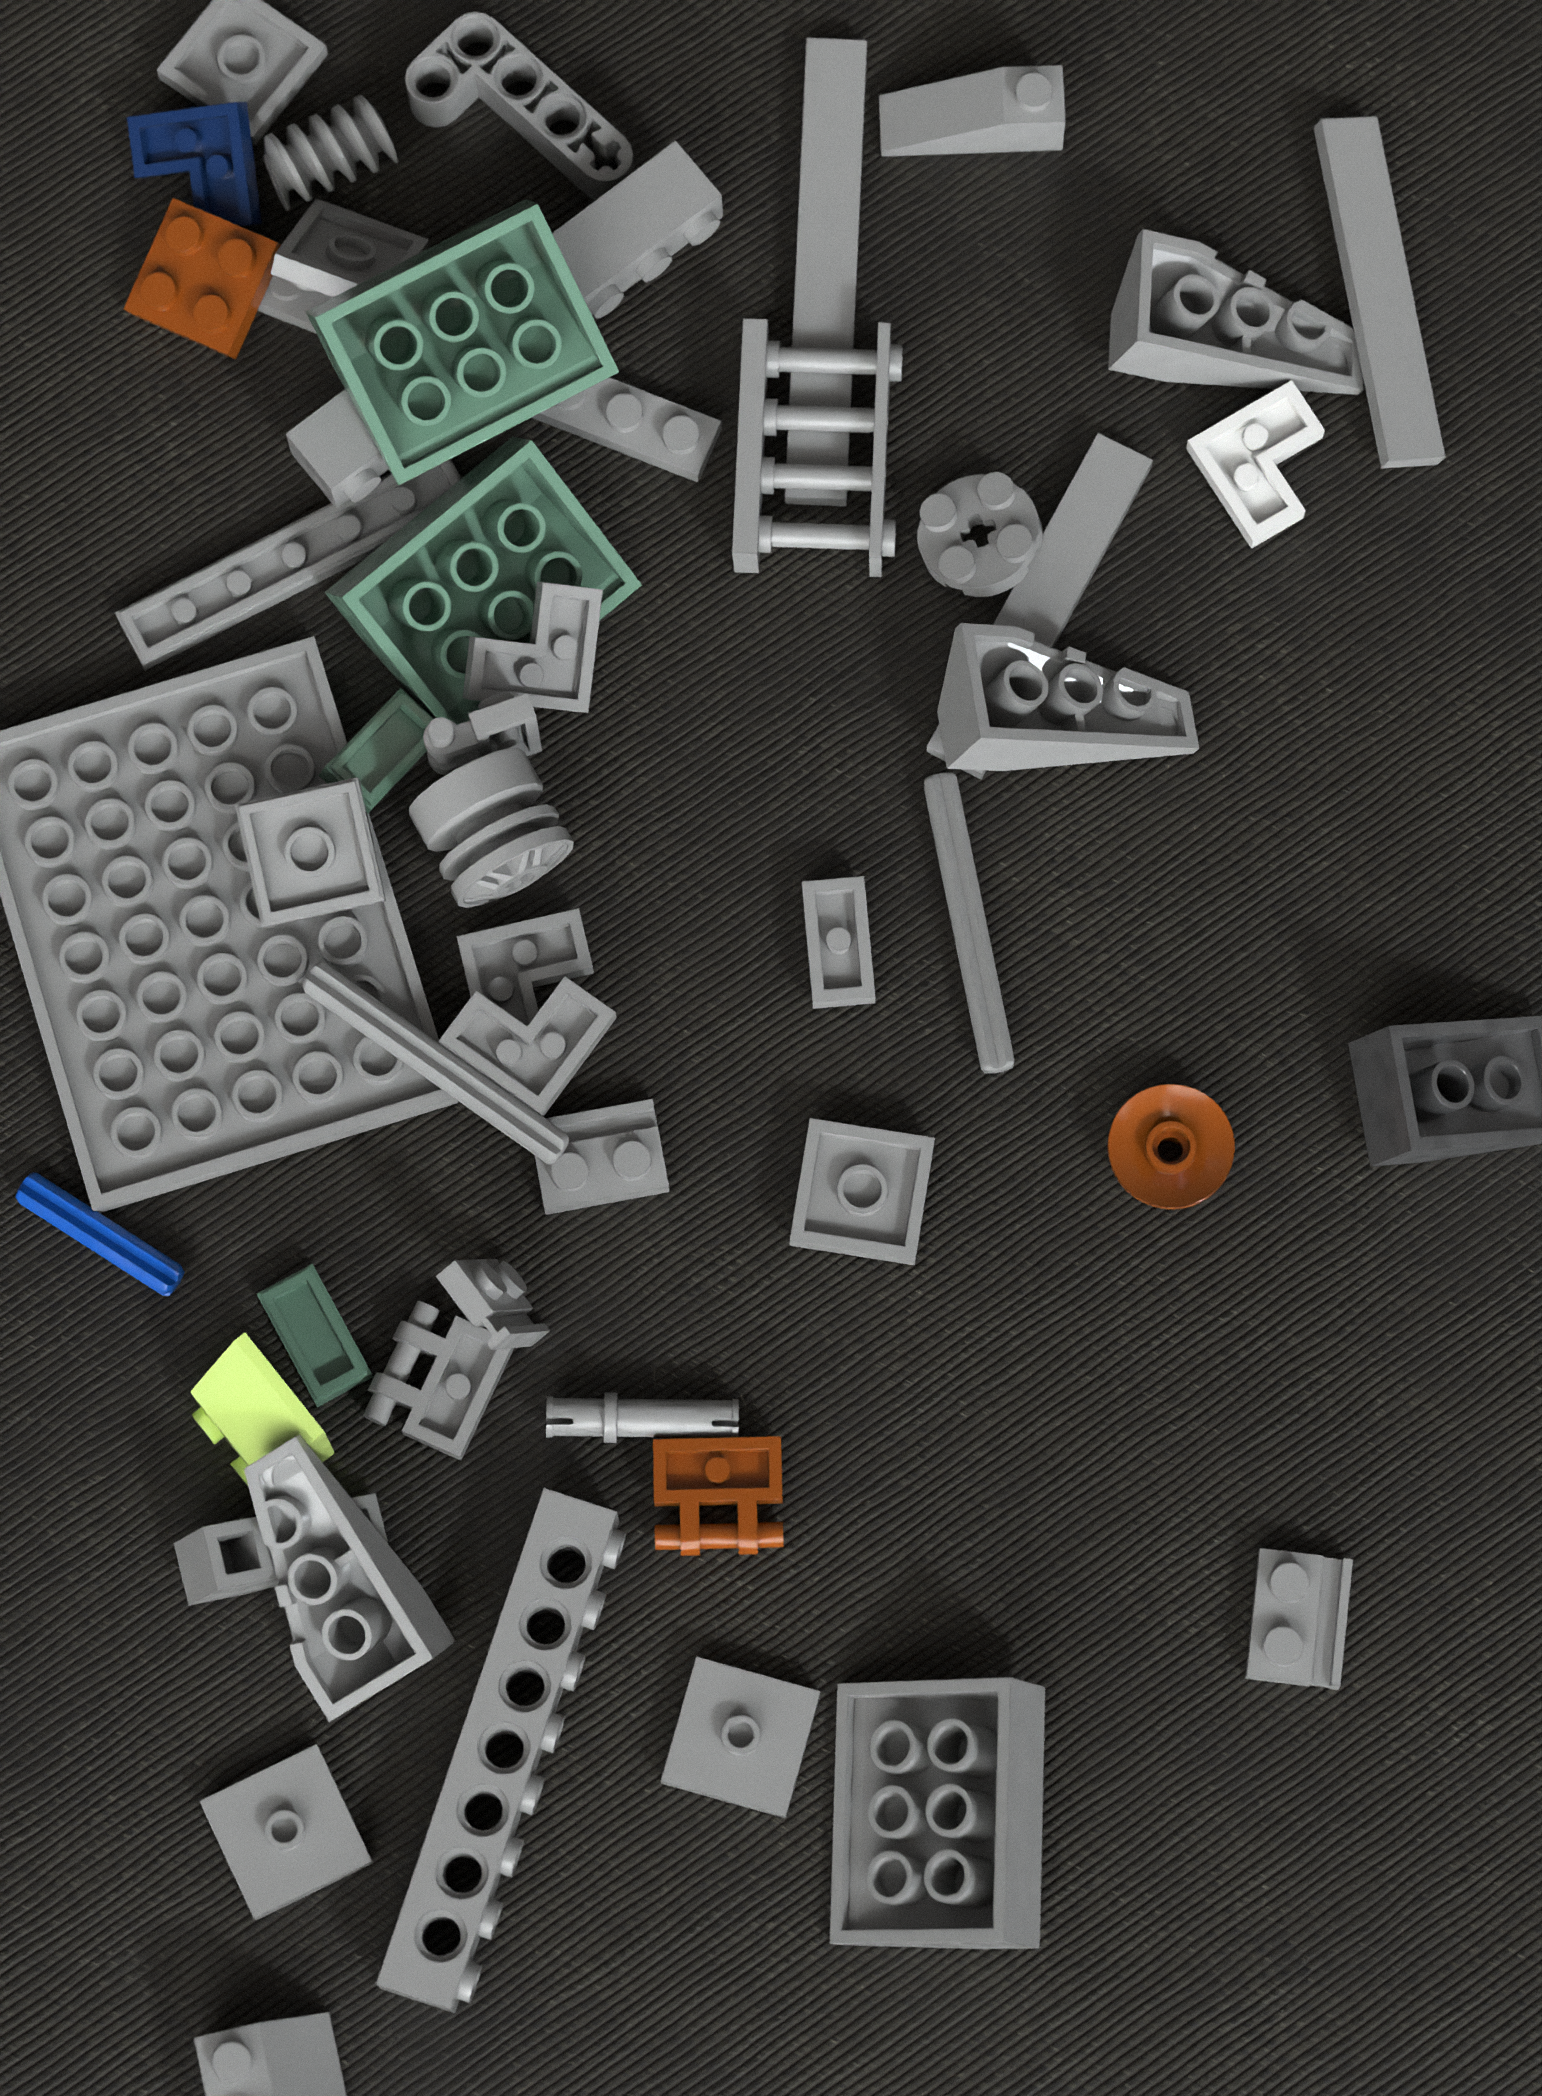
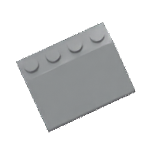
[830,1677,1045,1949]

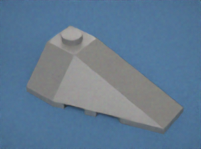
[1108,229,1363,395]
[937,623,1199,771]
[244,1434,456,1722]

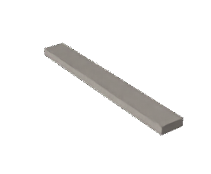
[785,38,867,506]

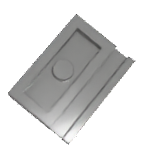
[535,1099,670,1215]
[436,1259,550,1350]
[1245,1548,1353,1690]

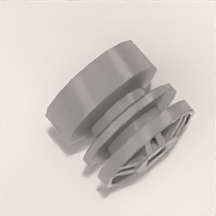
[409,748,574,908]

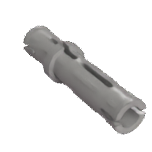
[546,1392,739,1443]

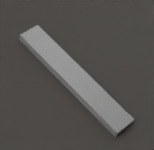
[1314,116,1445,468]
[927,433,1153,780]
[115,459,461,671]

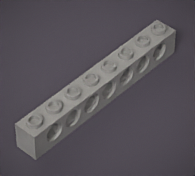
[376,1488,626,2013]

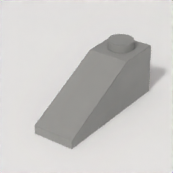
[879,65,1065,157]
[174,1493,388,1606]

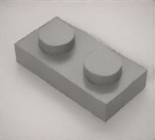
[802,876,876,1009]

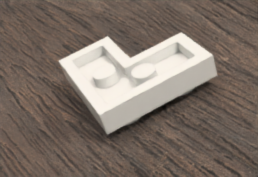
[1186,380,1325,549]

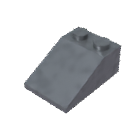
[1348,1016,1542,1166]

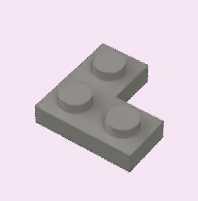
[462,581,603,713]
[457,908,594,1026]
[439,976,617,1117]

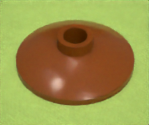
[1108,1084,1235,1209]

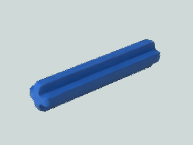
[15,1172,185,1296]

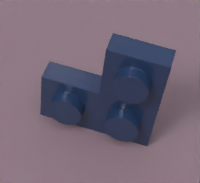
[127,102,262,227]

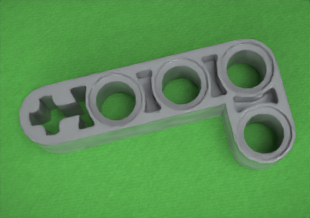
[405,12,634,201]

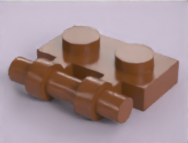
[653,1436,784,1556]

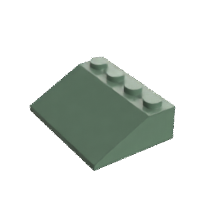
[305,199,619,485]
[325,437,642,725]

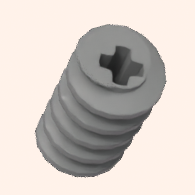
[263,95,398,210]

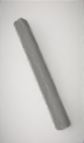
[924,772,1015,1074]
[302,962,569,1164]

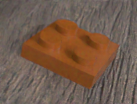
[123,198,281,360]

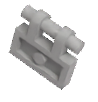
[423,693,542,776]
[363,1301,514,1461]

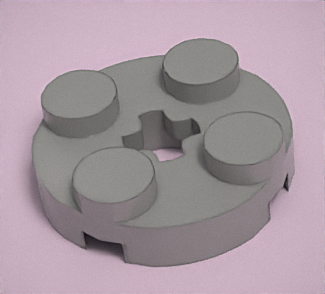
[917,472,1043,597]

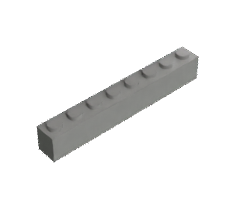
[286,140,723,509]

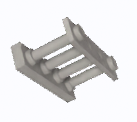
[732,318,903,577]

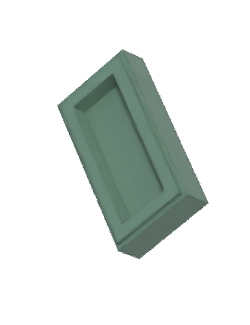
[318,688,434,814]
[256,1264,373,1407]

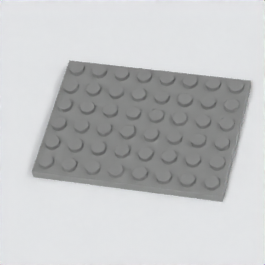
[0,636,458,1213]

